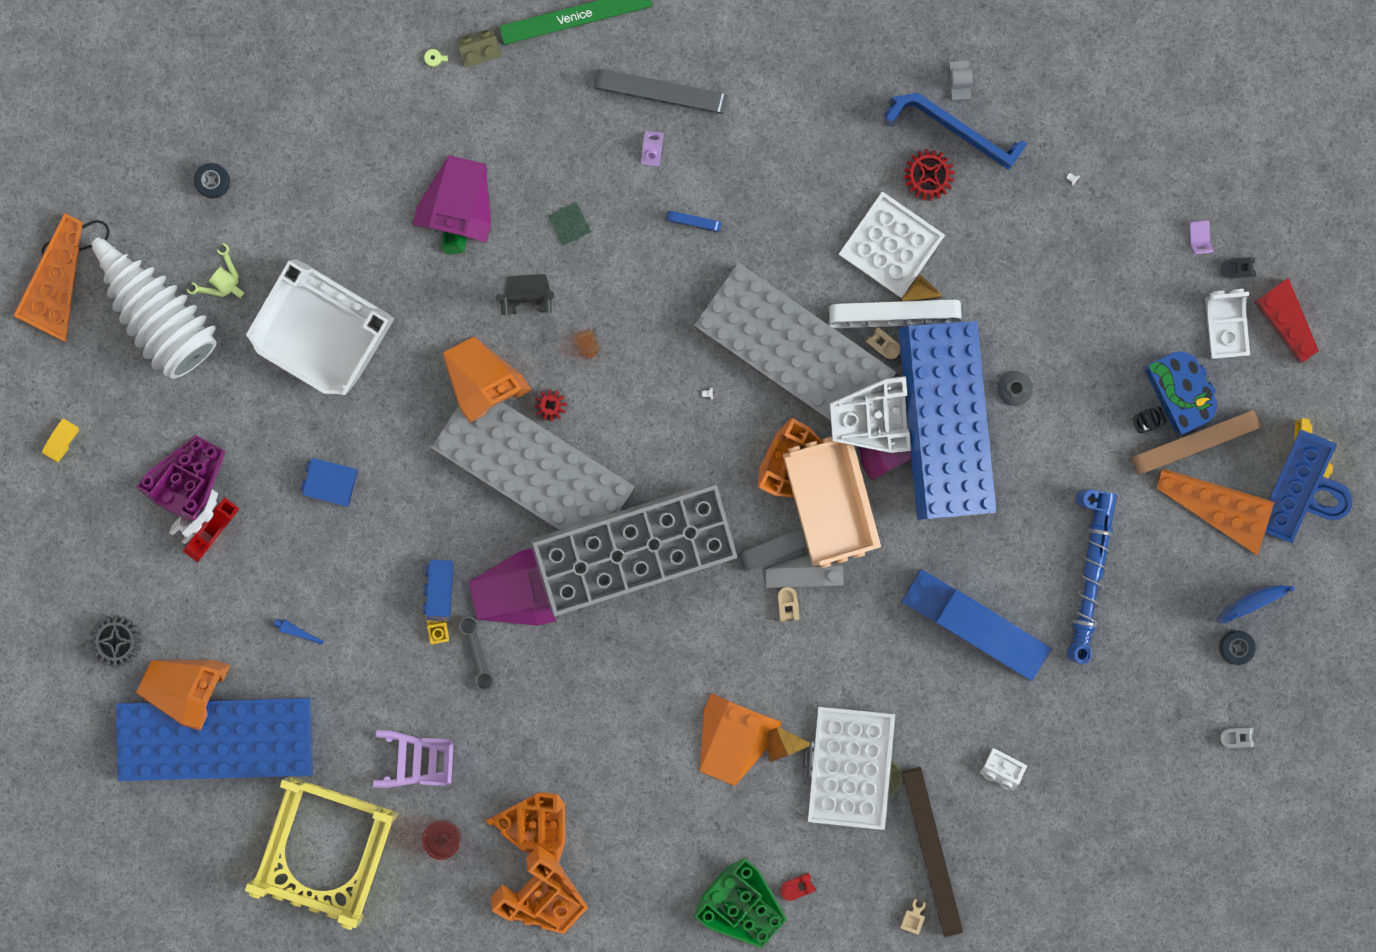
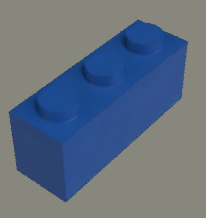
[423,560,454,621]

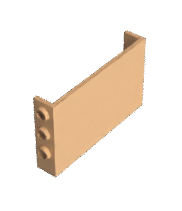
[783,437,881,568]

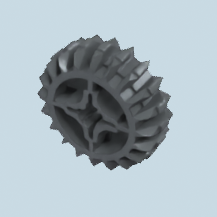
[90,615,143,667]

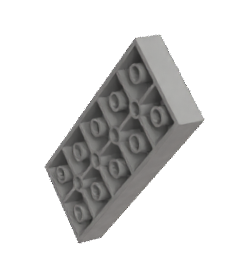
[694,263,896,422]
[432,402,635,530]
[530,482,737,616]

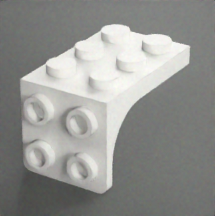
[1205,289,1250,359]

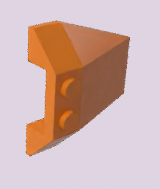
[757,418,823,498]
[700,693,782,786]

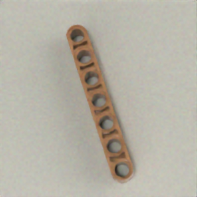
[1131,409,1261,475]

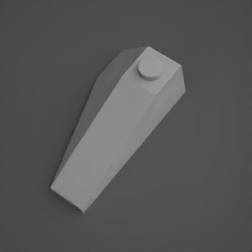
[765,553,844,588]

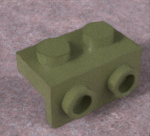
[457,29,502,68]

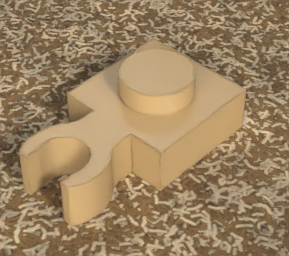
[900,898,926,935]

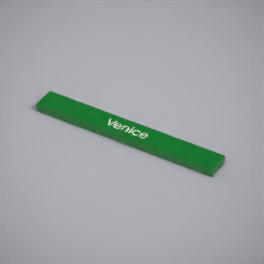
[499,0,652,45]

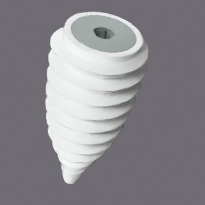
[91,237,217,379]

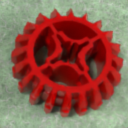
[903,149,955,201]

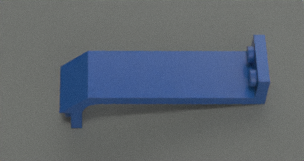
[884,92,1027,170]

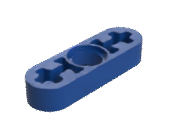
[666,211,722,232]

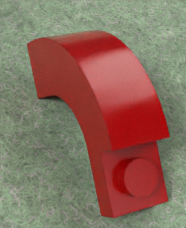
[183,497,240,563]

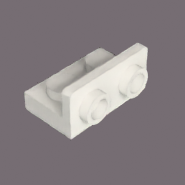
[980,748,1027,791]

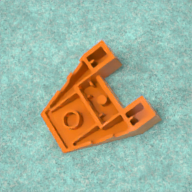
[490,846,588,934]

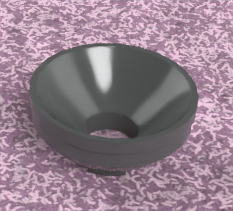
[998,371,1033,406]

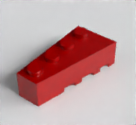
[1254,278,1319,364]

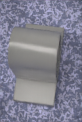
[949,61,973,101]

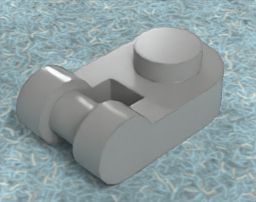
[1219,727,1255,748]

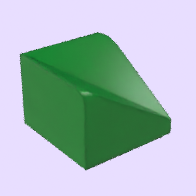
[441,232,467,255]

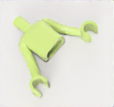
[187,244,245,299]

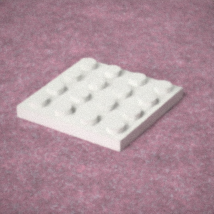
[838,192,945,298]

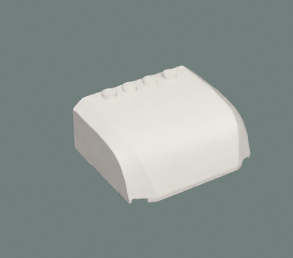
[246,259,395,395]

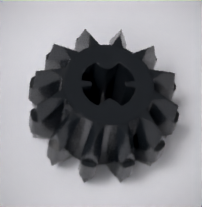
[1133,406,1167,434]

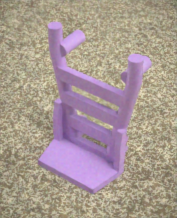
[373,730,453,788]

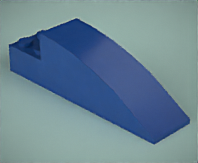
[901,569,1052,681]

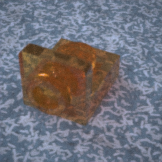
[574,329,600,359]

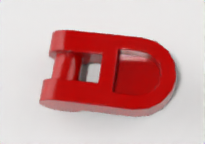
[780,873,816,901]

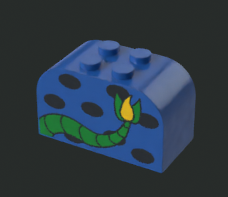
[1143,351,1217,436]

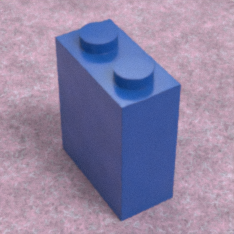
[301,458,358,507]

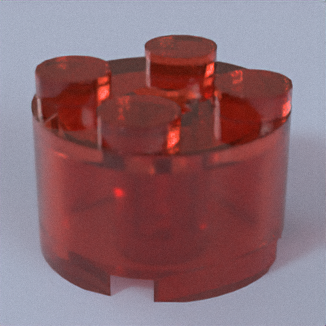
[422,820,462,860]

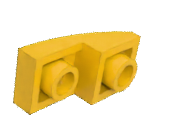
[42,418,80,463]
[425,614,450,644]

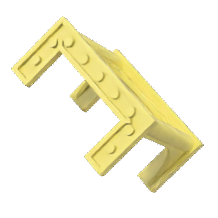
[245,776,398,930]

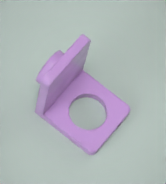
[641,131,664,166]
[1190,220,1213,254]

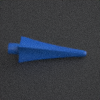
[273,619,324,645]

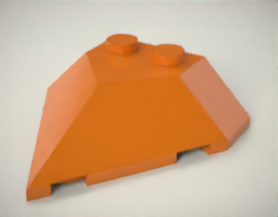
[486,792,565,863]

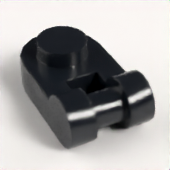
[1221,257,1256,279]

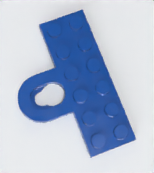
[1265,429,1353,543]

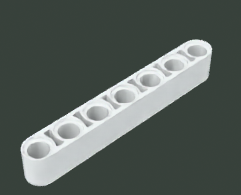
[829,300,962,328]

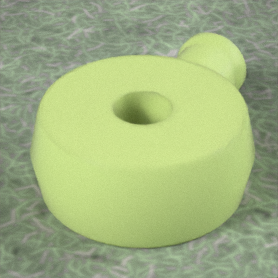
[424,49,448,67]

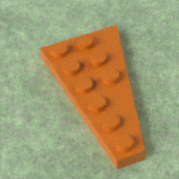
[14,213,83,342]
[1157,469,1274,556]

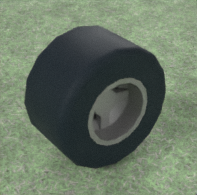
[194,163,230,199]

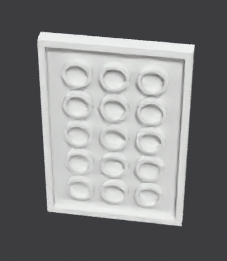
[808,707,895,830]

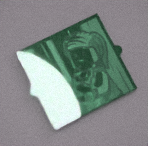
[548,202,591,246]

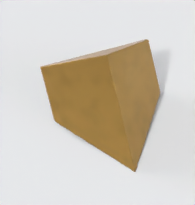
[901,275,941,302]
[768,727,810,762]

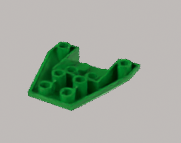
[694,858,787,948]

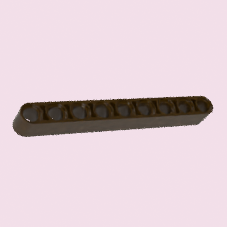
[902,766,963,937]

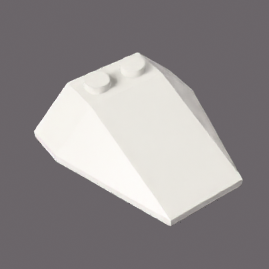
[830,376,911,453]

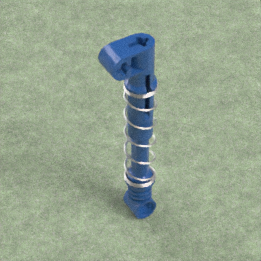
[1067,489,1117,664]

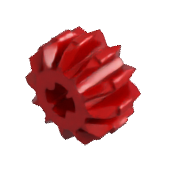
[534,389,567,422]

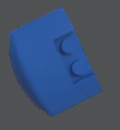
[1216,585,1295,624]

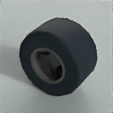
[1219,630,1256,665]

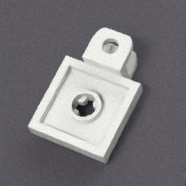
[169,489,218,544]

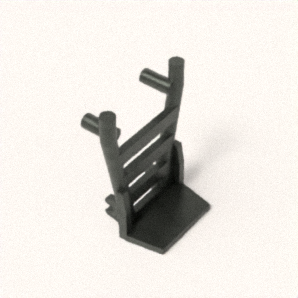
[496,274,555,316]

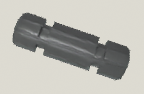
[803,740,815,778]

